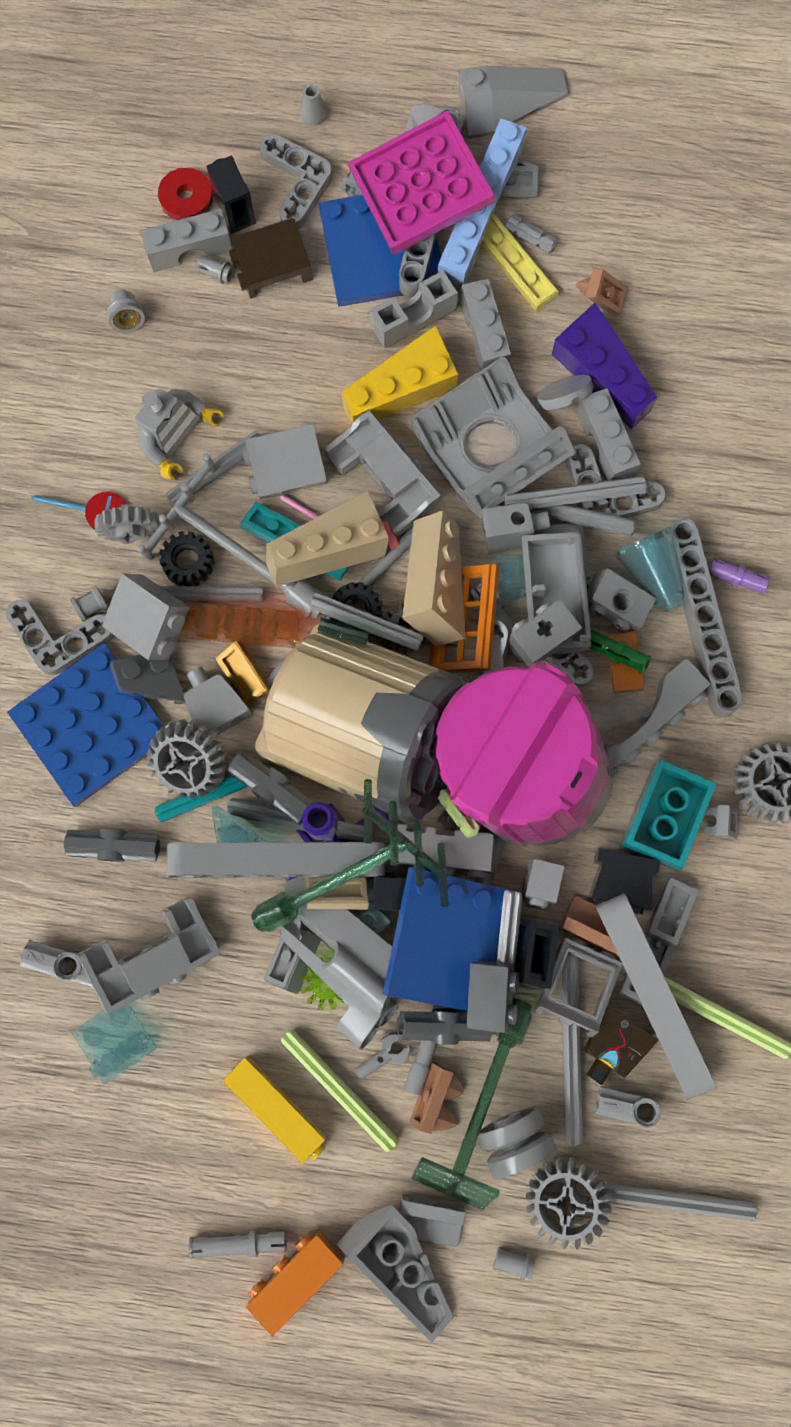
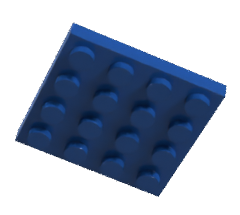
[7,643,165,807]

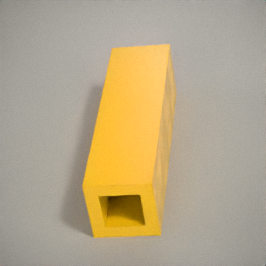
[223,1056,327,1164]

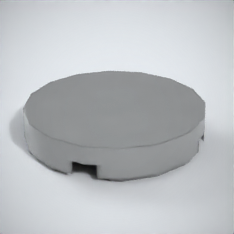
[537,374,594,410]

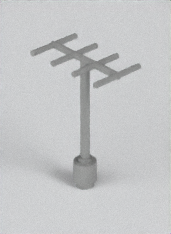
[137,453,324,619]

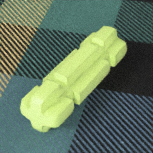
[438,788,480,838]

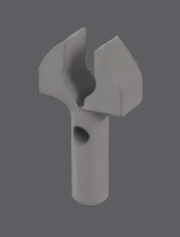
[356,1034,410,1079]

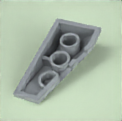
[458,66,568,139]
[336,1204,453,1343]

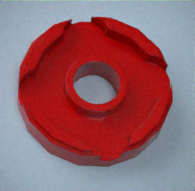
[158,168,213,220]

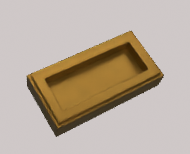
[215,641,271,706]

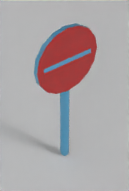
[33,492,126,530]

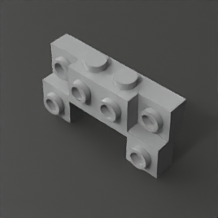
[324,410,441,538]
[76,897,221,1015]

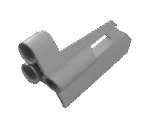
[280,877,399,1050]

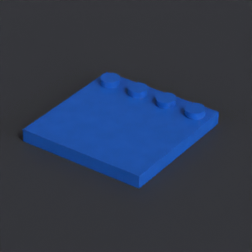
[318,195,441,307]
[383,867,524,1011]

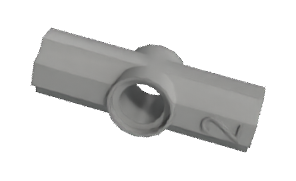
[20,940,93,987]

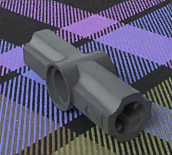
[228,750,314,826]
[64,829,160,862]
[396,1008,494,1045]

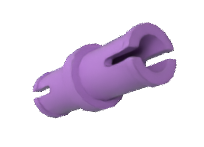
[709,558,770,594]

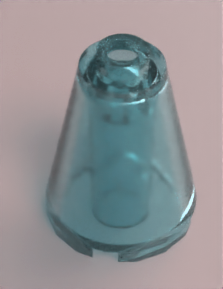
[616,527,685,612]

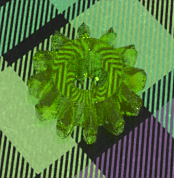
[301,957,345,1010]

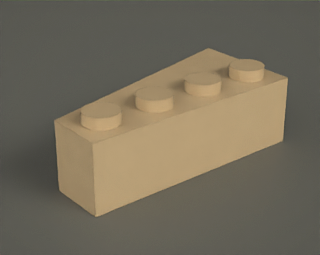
[266,490,389,587]
[402,510,466,647]

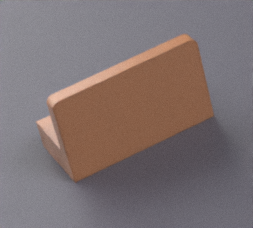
[559,896,618,956]

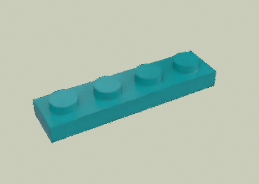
[241,501,351,581]

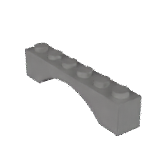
[607,658,711,778]

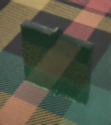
[317,617,368,645]

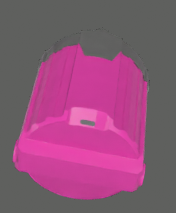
[436,662,613,847]

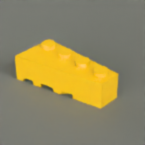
[341,326,458,425]

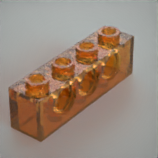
[179,601,300,648]

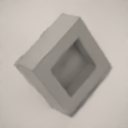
[704,805,739,840]

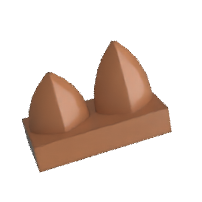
[576,268,628,314]
[409,1063,464,1134]

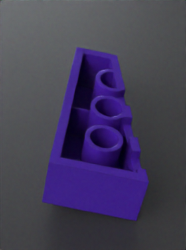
[551,303,657,430]

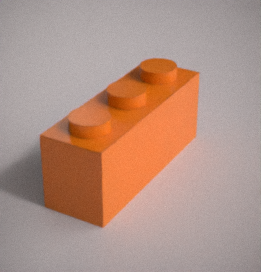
[246,1229,345,1337]

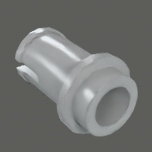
[196,255,234,284]
[493,1248,535,1281]

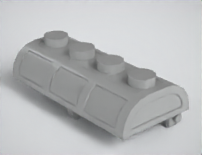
[521,532,591,654]

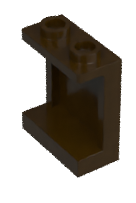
[228,218,313,299]

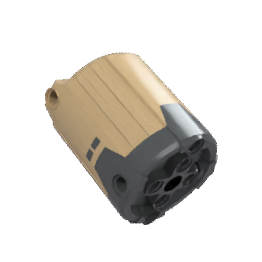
[255,624,473,824]

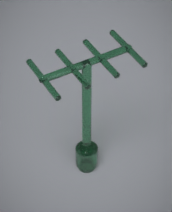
[251,779,449,932]
[412,998,532,1210]

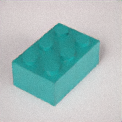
[619,759,717,871]

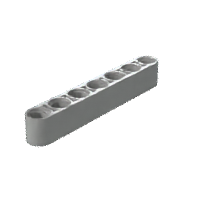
[399,108,462,297]
[666,518,743,717]
[167,842,385,878]
[596,893,717,1100]

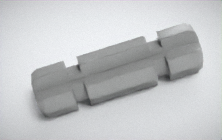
[505,214,557,254]

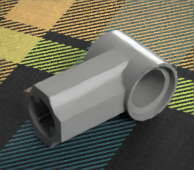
[595,1086,661,1128]

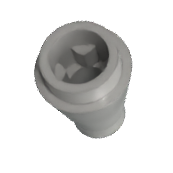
[300,84,327,125]

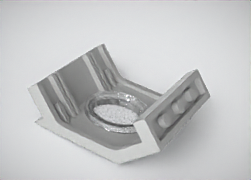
[408,356,576,517]

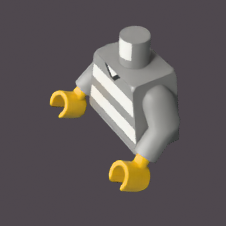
[135,388,224,480]

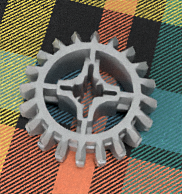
[146,719,228,800]
[733,743,791,824]
[525,1157,612,1249]

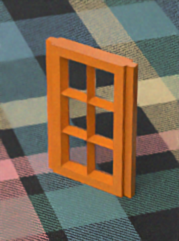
[429,564,499,673]

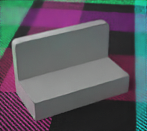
[399,1195,466,1247]

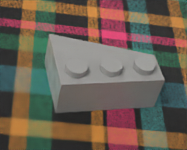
[394,824,497,879]

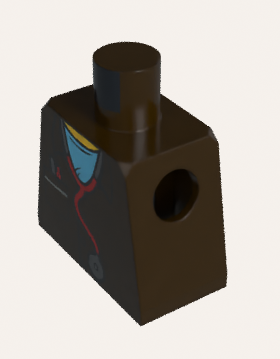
[584,1005,659,1085]

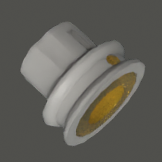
[107,290,145,333]

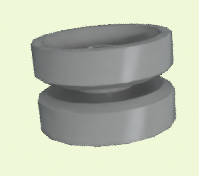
[475,1106,557,1179]

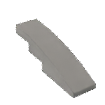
[618,877,699,1005]

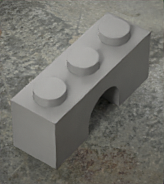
[140,209,232,272]
[370,271,458,349]
[460,278,511,371]
[576,388,641,481]

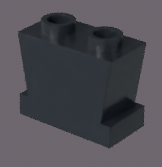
[206,155,256,234]
[587,849,660,915]
[368,874,407,910]
[515,920,559,989]

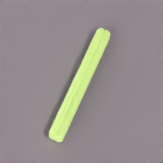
[665,977,791,1059]
[281,1030,398,1152]

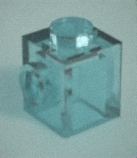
[493,554,526,601]

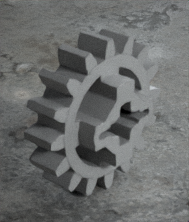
[94,504,159,544]

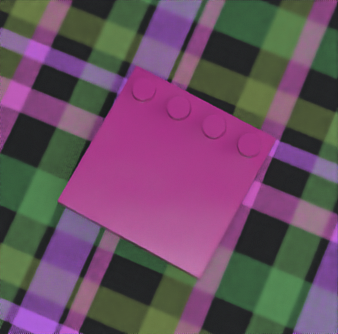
[347,110,496,255]

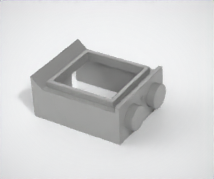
[534,938,623,1037]

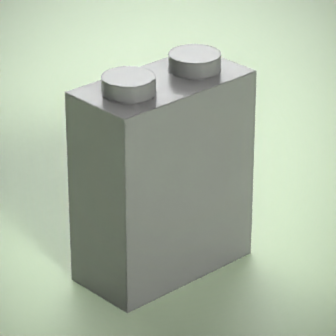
[242,424,327,499]
[102,573,190,660]

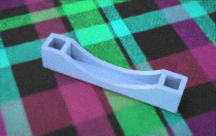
[438,118,527,289]

